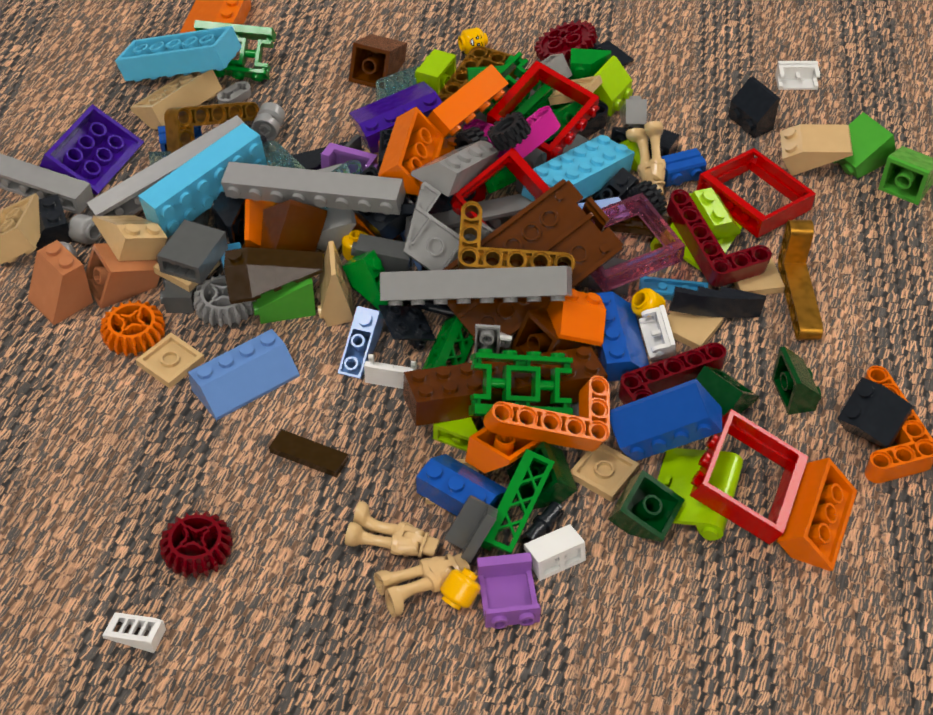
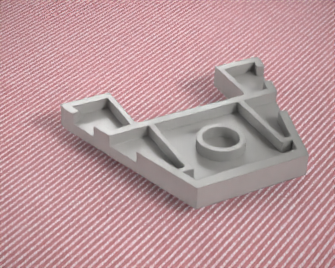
[402,181,494,270]

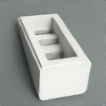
[102,612,166,653]

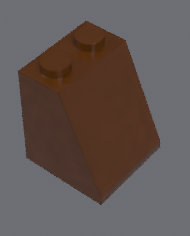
[348,34,407,90]
[261,199,327,252]
[511,307,591,355]

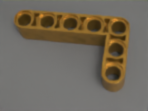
[438,46,524,102]
[164,102,259,155]
[458,201,575,272]
[778,220,823,340]

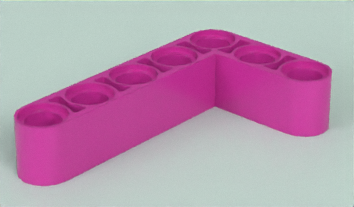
[462,106,561,158]

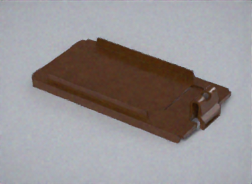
[443,178,624,343]

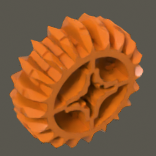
[100,300,166,357]

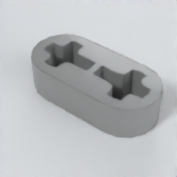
[217,81,251,104]

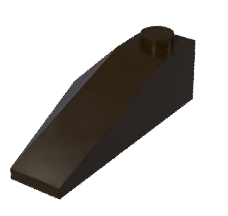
[224,247,324,304]

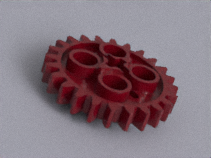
[535,20,598,63]

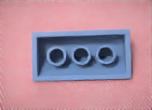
[188,329,300,421]

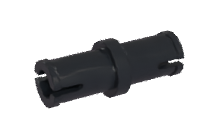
[521,502,564,544]

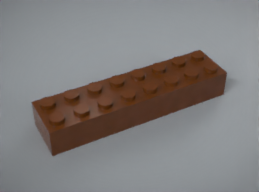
[403,346,608,426]

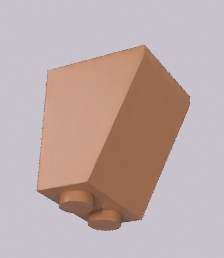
[28,240,93,325]
[85,243,161,309]

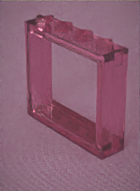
[591,193,685,292]

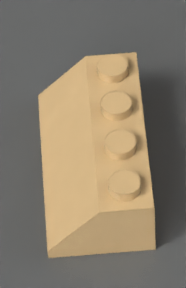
[130,70,222,129]

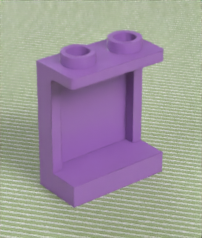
[321,143,378,174]
[477,552,541,629]

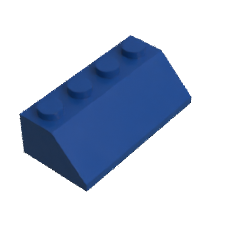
[596,291,649,381]
[610,379,722,461]

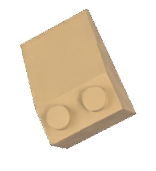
[780,124,853,176]
[0,193,40,265]
[92,215,168,261]
[316,241,354,327]

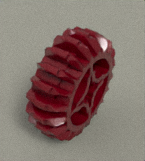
[159,510,233,580]

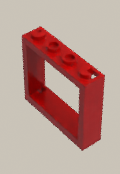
[487,60,600,162]
[450,148,550,225]
[696,148,816,238]
[690,409,808,545]

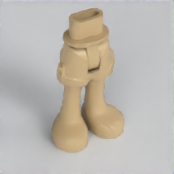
[626,121,666,195]
[344,501,440,558]
[374,553,470,617]

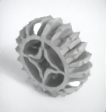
[193,273,256,328]

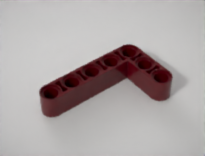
[666,189,772,287]
[618,342,726,405]

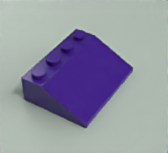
[349,81,443,154]
[40,104,144,195]

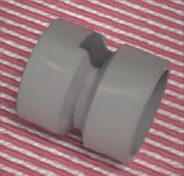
[251,102,285,141]

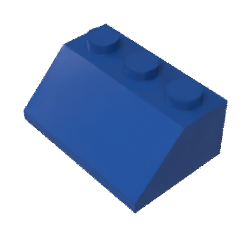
[416,454,507,516]

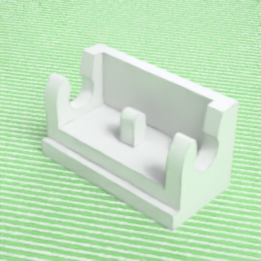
[775,61,820,90]
[639,305,676,361]
[364,354,417,389]
[524,524,586,581]

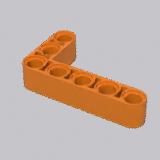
[864,365,933,483]
[483,375,610,451]

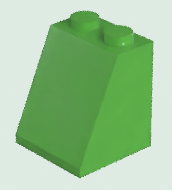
[832,112,896,179]
[878,146,933,205]
[252,277,316,324]

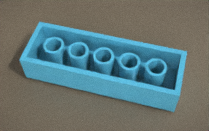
[115,26,241,82]
[138,123,268,238]
[521,135,635,201]

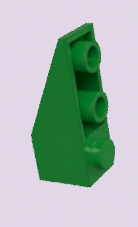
[342,250,403,312]

